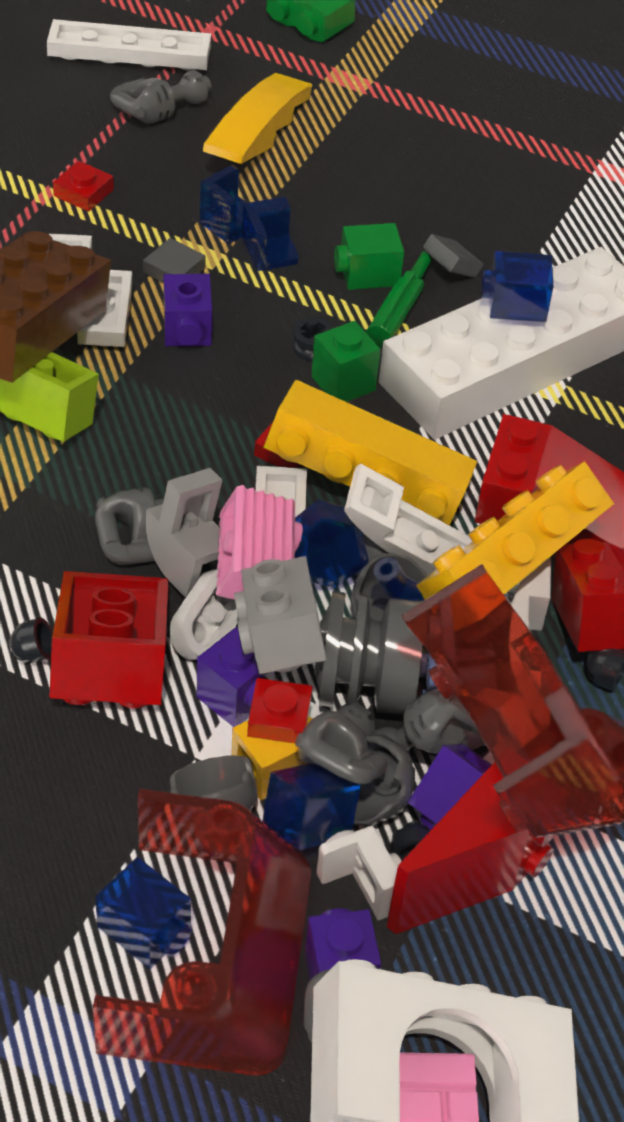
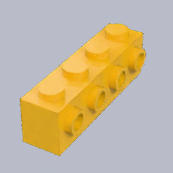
[263,380,478,525]
[416,461,614,627]

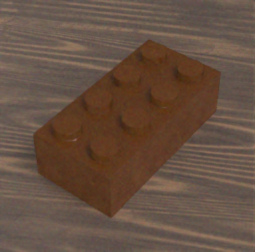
[0,231,111,383]

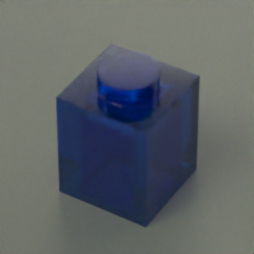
[481,251,554,322]
[261,764,361,850]
[95,857,192,969]

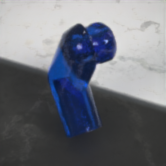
[373,557,433,612]

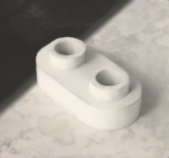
[170,569,239,660]

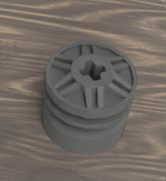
[314,591,426,715]

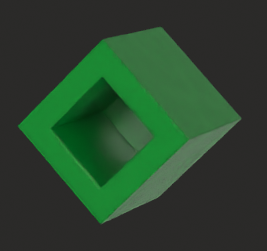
[334,223,404,290]
[311,321,380,402]

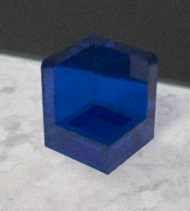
[200,165,262,244]
[242,197,299,271]
[295,499,369,588]

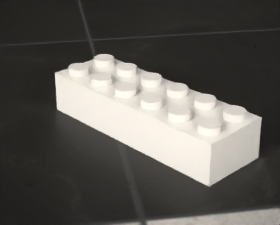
[379,247,624,440]

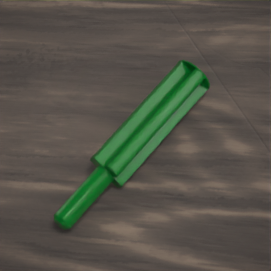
[366,251,433,348]

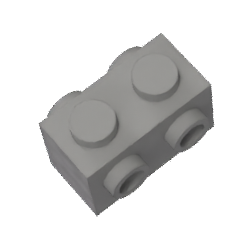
[234,556,327,674]

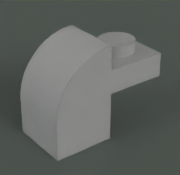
[146,468,222,598]

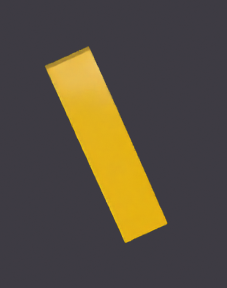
[203,73,312,164]

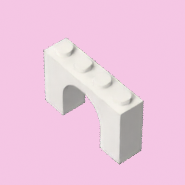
[310,959,579,1122]

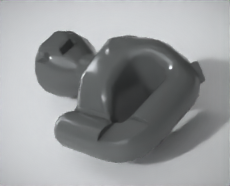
[110,70,212,124]
[95,488,164,565]
[374,689,499,754]
[295,702,388,784]

